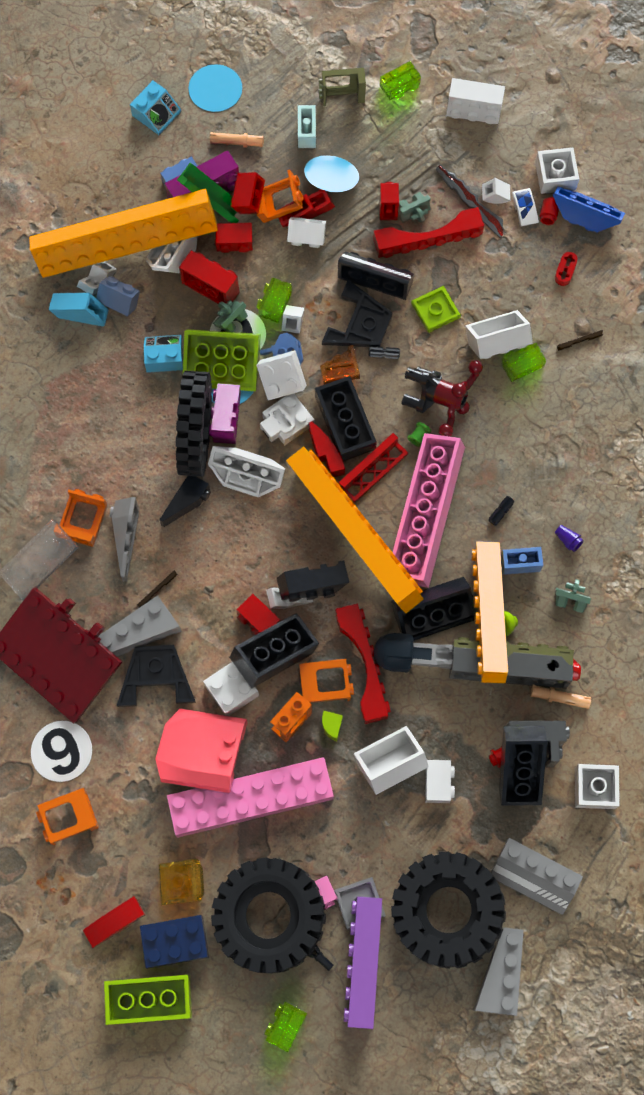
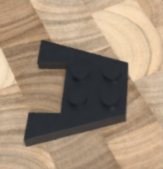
[322,280,393,347]
[116,645,196,707]

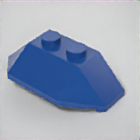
[553,186,625,232]

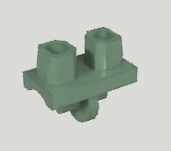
[399,192,431,223]
[213,300,248,332]
[555,579,591,613]

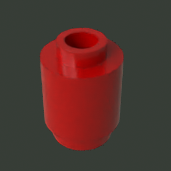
[539,197,559,225]

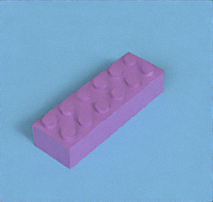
[344,896,382,1029]

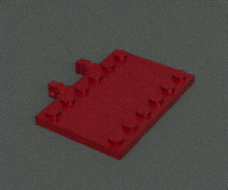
[0,588,122,724]

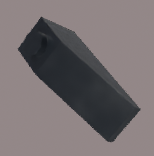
[159,476,211,527]

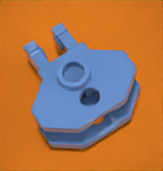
[259,333,304,366]

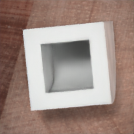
[482,178,510,204]
[281,305,304,334]

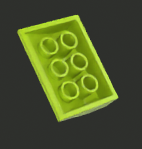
[183,329,261,391]

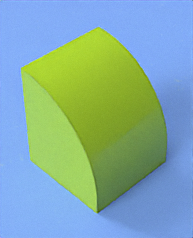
[322,711,343,742]

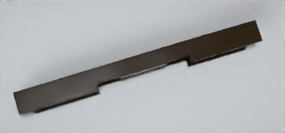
[557,330,603,351]
[137,570,178,608]

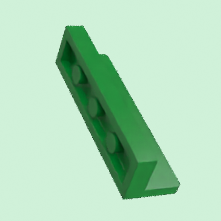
[177,163,239,223]

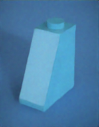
[49,293,109,326]

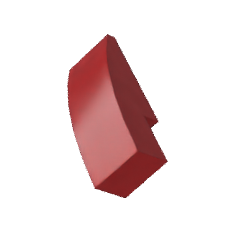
[278,189,335,227]
[308,422,345,478]
[83,896,145,948]

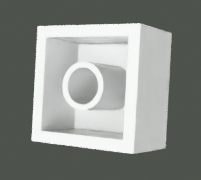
[535,148,579,194]
[256,350,307,400]
[203,662,259,716]
[575,764,619,809]

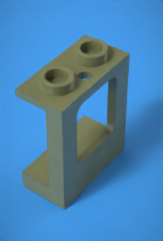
[318,68,366,106]

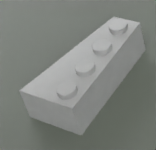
[99,595,182,657]
[473,927,524,1016]

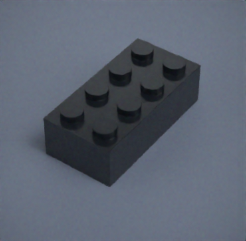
[315,376,377,461]
[229,613,319,688]
[499,726,547,806]

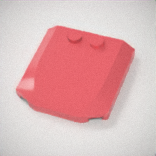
[155,709,247,793]

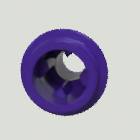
[555,525,584,552]

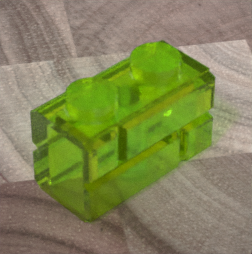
[380,61,421,100]
[256,278,292,323]
[501,343,546,382]
[264,1002,307,1052]

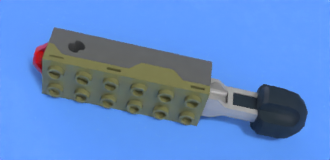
[374,633,581,689]

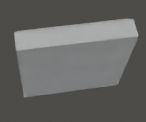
[334,877,386,930]

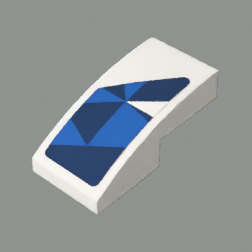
[512,188,539,227]

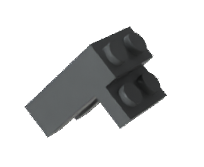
[506,721,570,767]

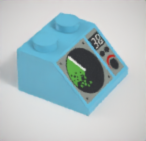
[130,80,181,135]
[144,335,183,372]

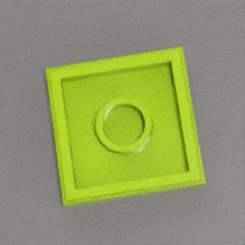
[411,286,461,333]

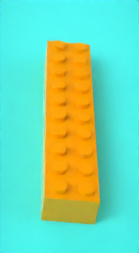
[29,189,218,278]
[286,446,424,614]

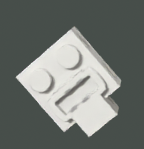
[260,394,315,446]

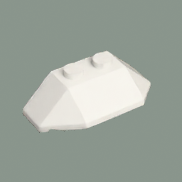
[146,236,197,273]
[208,446,285,497]

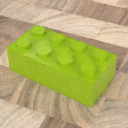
[104,975,192,1025]

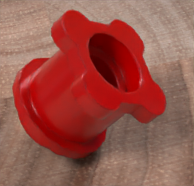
[489,746,502,768]

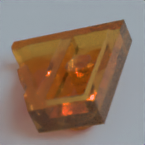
[320,345,360,385]

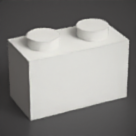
[287,217,326,248]
[425,760,455,803]

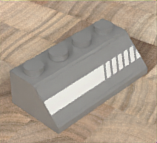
[491,838,583,915]

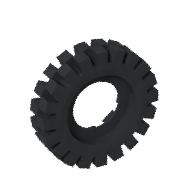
[176,371,212,477]
[391,851,506,969]
[211,857,326,973]

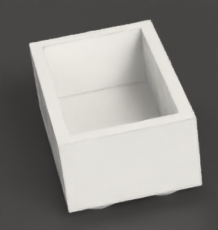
[446,78,505,124]
[465,310,533,359]
[354,726,429,795]

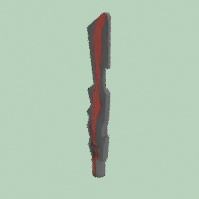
[436,165,503,238]

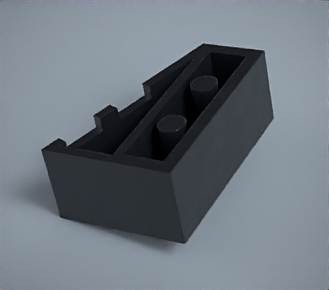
[277,560,349,602]

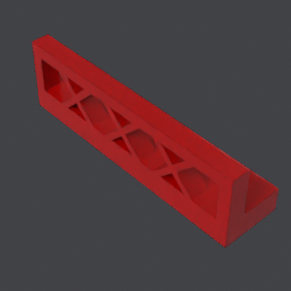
[339,433,408,504]

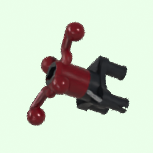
[401,360,483,437]

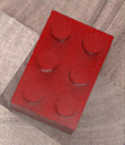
[179,250,240,304]

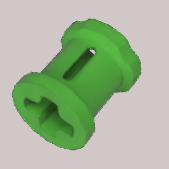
[407,422,431,447]

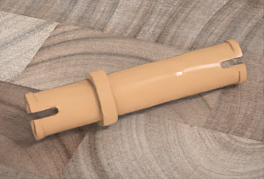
[210,132,264,148]
[530,684,591,709]

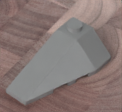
[110,497,140,582]

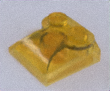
[159,859,204,905]

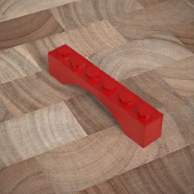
[373,207,484,258]
[335,603,391,724]

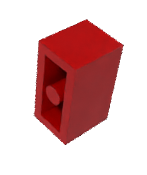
[231,172,265,214]
[379,182,399,220]
[216,223,253,253]
[236,594,281,636]

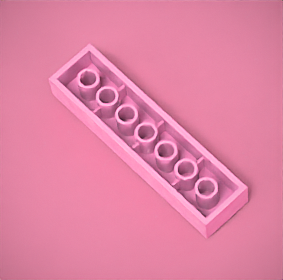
[393,433,465,588]
[167,757,334,838]

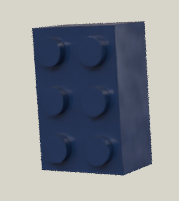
[140,915,209,969]

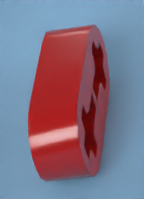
[555,252,578,286]

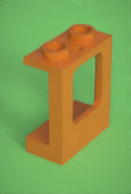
[256,170,303,223]
[54,489,107,547]
[299,659,354,703]
[270,692,312,743]
[36,788,99,846]

